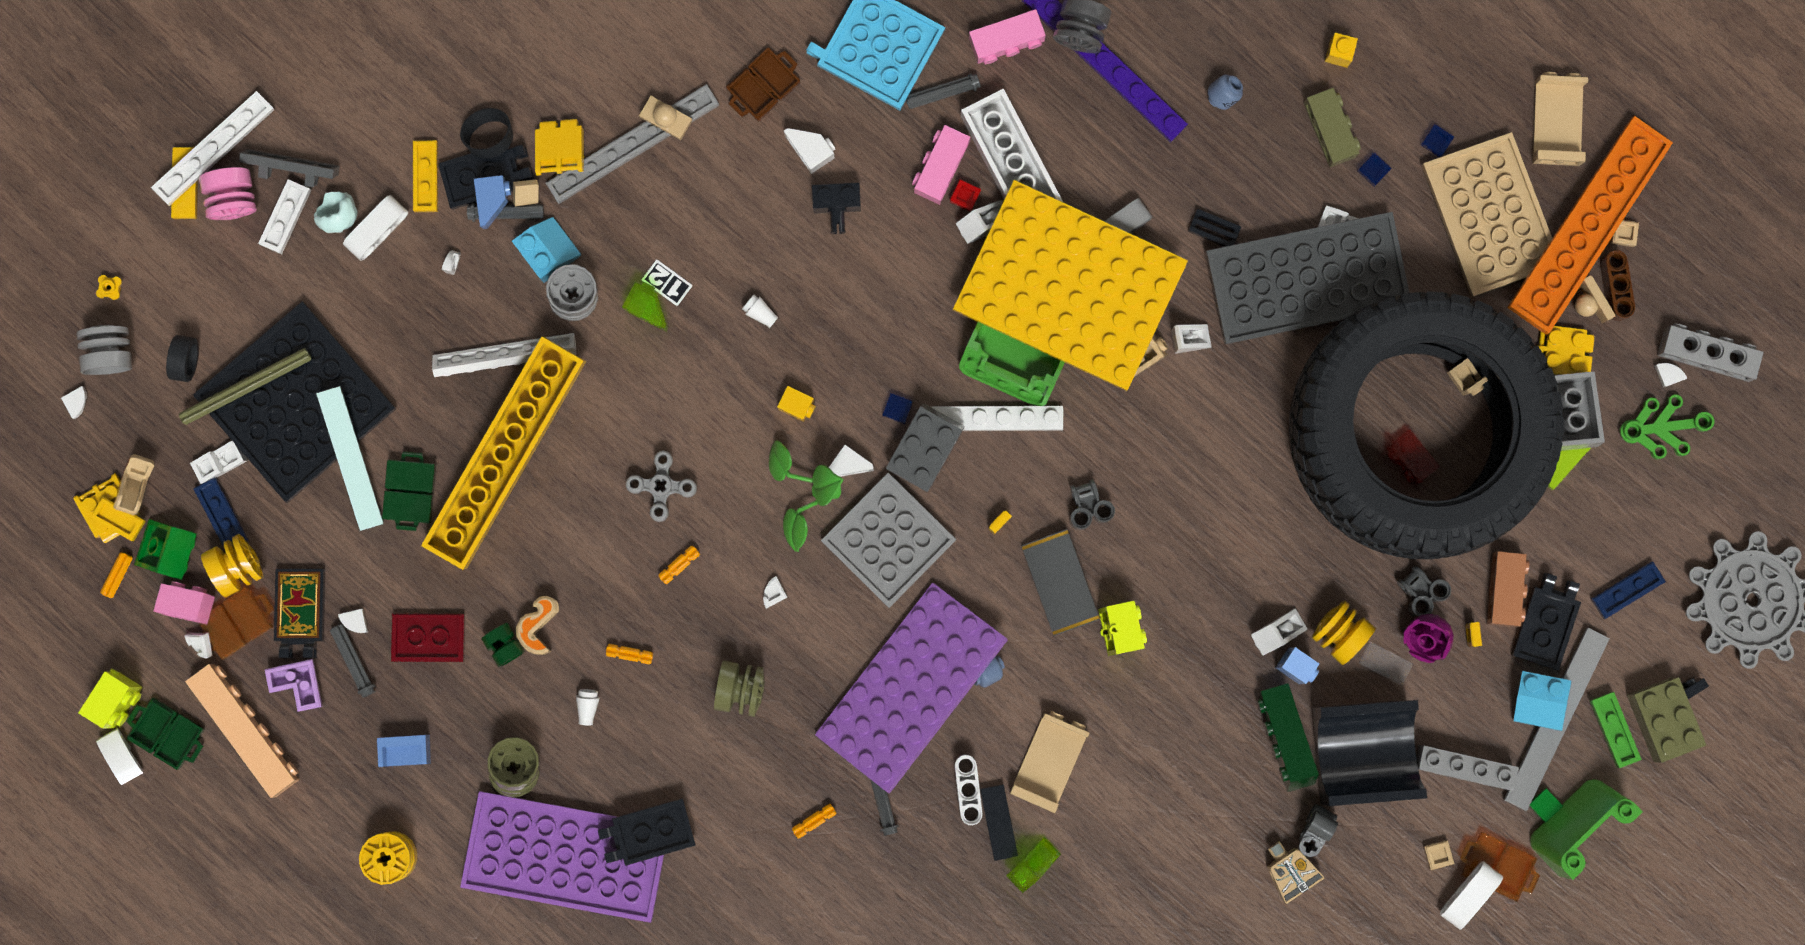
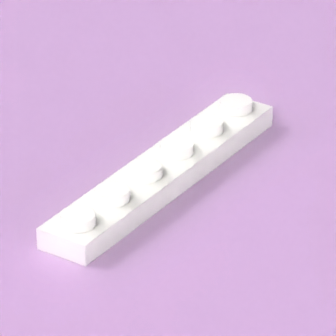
[151,91,274,206]
[432,333,576,377]
[932,406,1063,431]

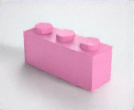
[969,9,1046,65]
[912,125,970,205]

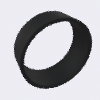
[460,108,513,159]

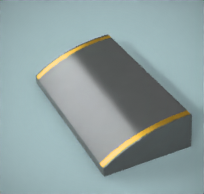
[1021,529,1100,636]

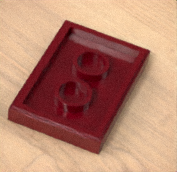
[391,614,465,662]

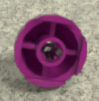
[1403,613,1454,663]

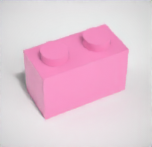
[153,581,215,625]

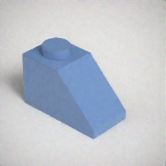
[474,175,511,229]

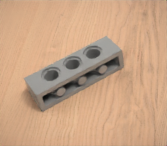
[1657,324,1763,382]
[1416,745,1519,791]

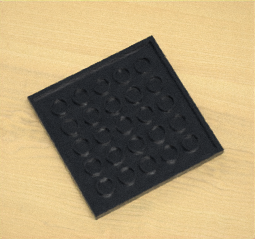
[193,301,396,503]

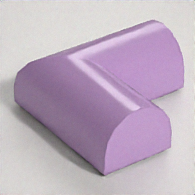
[265,659,323,712]

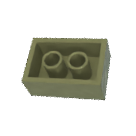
[1627,677,1706,763]

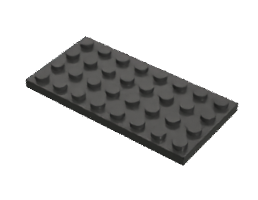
[1205,212,1409,344]

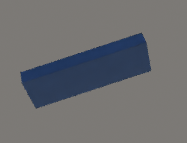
[193,477,249,547]
[1591,561,1666,619]

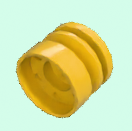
[201,534,263,598]
[1311,601,1376,665]
[359,831,417,885]

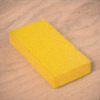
[90,497,146,542]

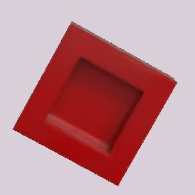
[950,180,981,212]

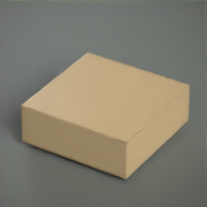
[513,180,539,206]
[1611,220,1639,247]
[1423,840,1454,870]

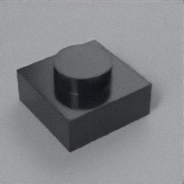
[1682,677,1709,699]

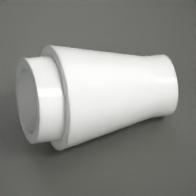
[742,294,778,328]
[576,689,600,726]

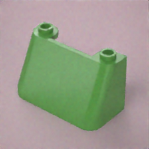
[959,322,1065,406]
[1530,779,1643,880]

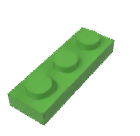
[1590,692,1642,768]

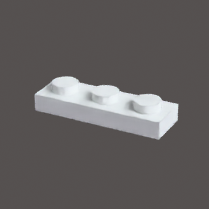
[258,179,311,255]

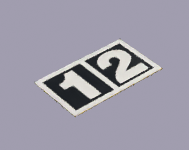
[642,260,693,306]

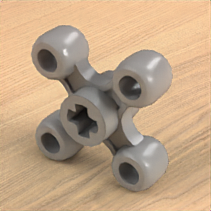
[625,450,697,522]

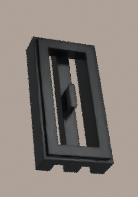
[1188,209,1241,247]

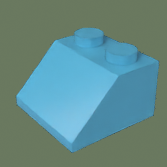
[512,217,581,283]
[1514,671,1571,731]

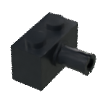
[812,183,861,234]

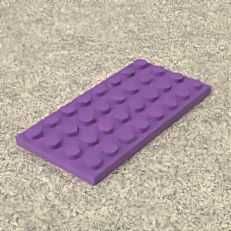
[815,583,1008,794]
[460,791,664,923]

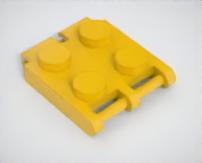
[535,119,584,176]
[1539,326,1594,375]
[73,473,140,543]

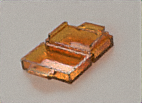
[199,587,274,660]
[1460,832,1540,902]

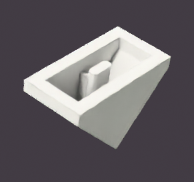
[1171,324,1211,354]
[829,445,874,477]

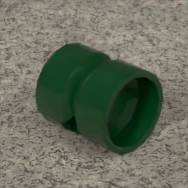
[481,623,525,668]

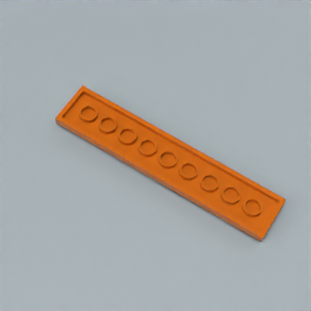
[1507,116,1673,335]

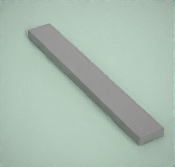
[546,84,720,204]
[1503,628,1610,811]

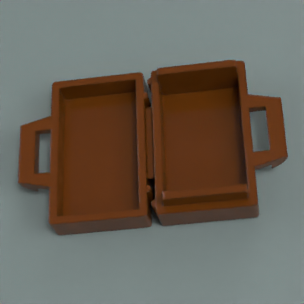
[726,48,801,122]

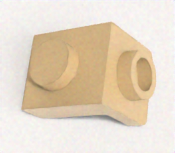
[1446,358,1488,396]

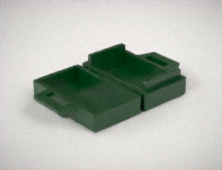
[382,451,436,531]
[126,698,205,770]

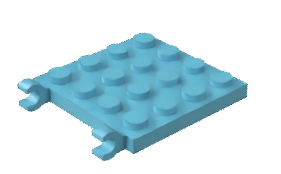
[806,0,946,111]

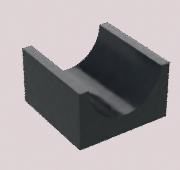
[1311,700,1427,806]

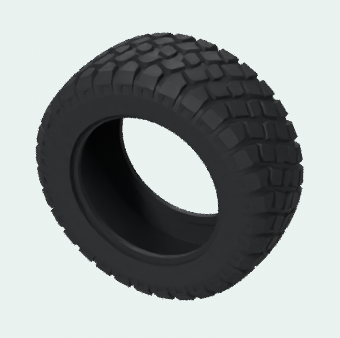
[1289,291,1564,559]

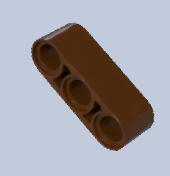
[1600,250,1635,321]

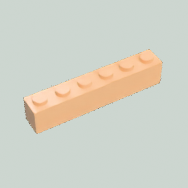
[185,664,300,798]

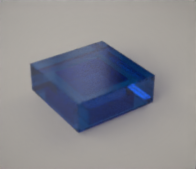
[1421,124,1454,157]
[1357,153,1392,187]
[882,393,913,424]

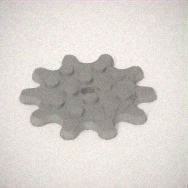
[1686,531,1805,669]

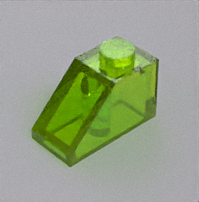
[622,282,668,332]
[1006,837,1061,893]

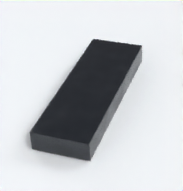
[980,784,1018,861]

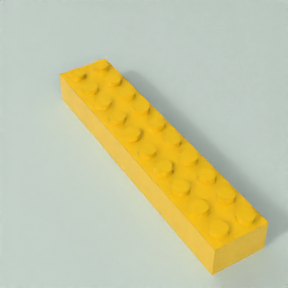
[421,337,586,570]

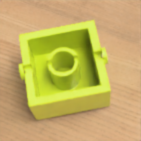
[1098,601,1147,656]
[78,668,143,729]

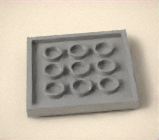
[821,473,956,608]

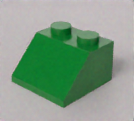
[134,519,196,580]

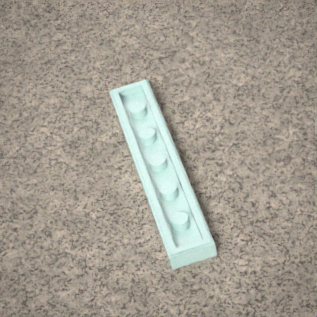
[316,386,384,531]

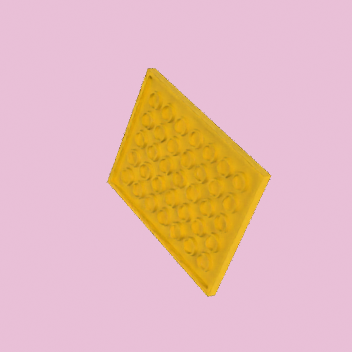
[953,180,1188,391]

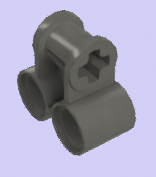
[1069,479,1115,531]
[1397,565,1451,618]
[1299,804,1338,857]

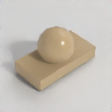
[639,96,692,140]
[1575,275,1615,323]

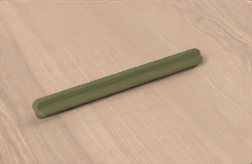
[179,349,311,425]

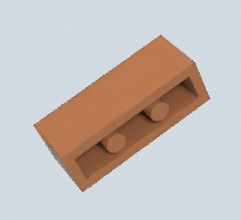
[1487,551,1529,627]

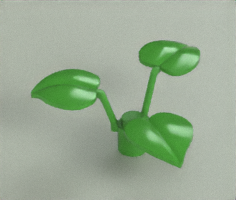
[769,441,844,552]

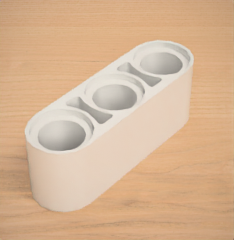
[343,195,408,261]
[954,755,982,825]
[1440,861,1503,930]

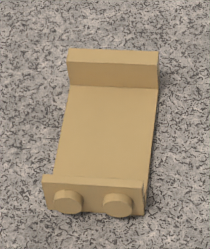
[1532,72,1588,166]
[1010,711,1089,813]

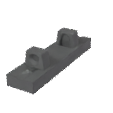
[239,149,340,187]

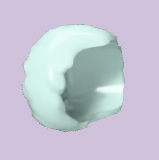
[314,192,357,233]

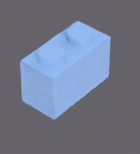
[1275,647,1319,684]

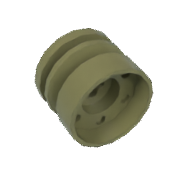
[714,660,765,717]
[488,738,539,797]

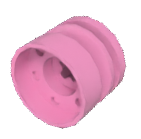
[199,167,257,220]

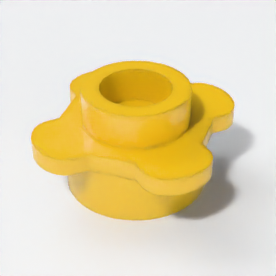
[96,275,122,300]

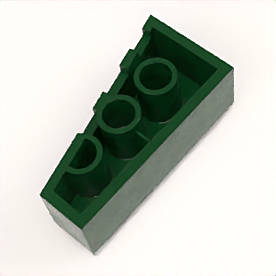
[1257,683,1319,792]

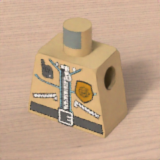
[1267,841,1325,904]

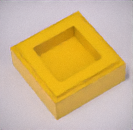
[988,511,1012,535]
[1465,622,1482,647]

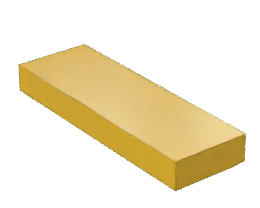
[413,140,438,212]
[171,147,198,219]

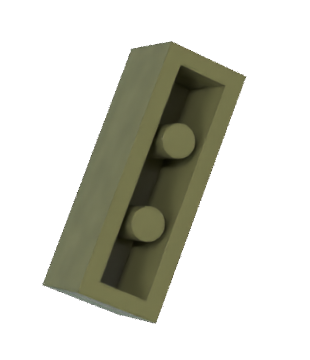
[1304,88,1361,168]

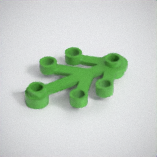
[1620,394,1714,460]

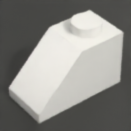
[784,128,836,174]
[956,200,1003,244]
[1251,608,1307,655]

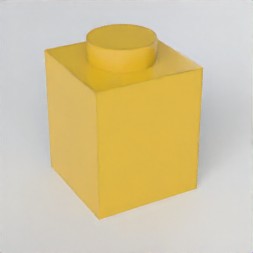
[1325,33,1358,68]
[777,386,816,422]

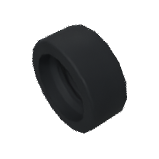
[166,335,199,382]

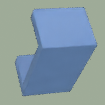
[377,735,431,767]

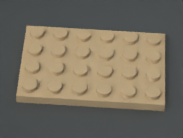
[1422,132,1552,297]

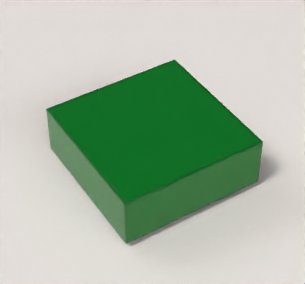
[1529,788,1563,823]

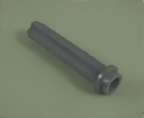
[906,73,981,109]
[467,203,544,222]
[330,624,376,698]
[870,779,899,836]

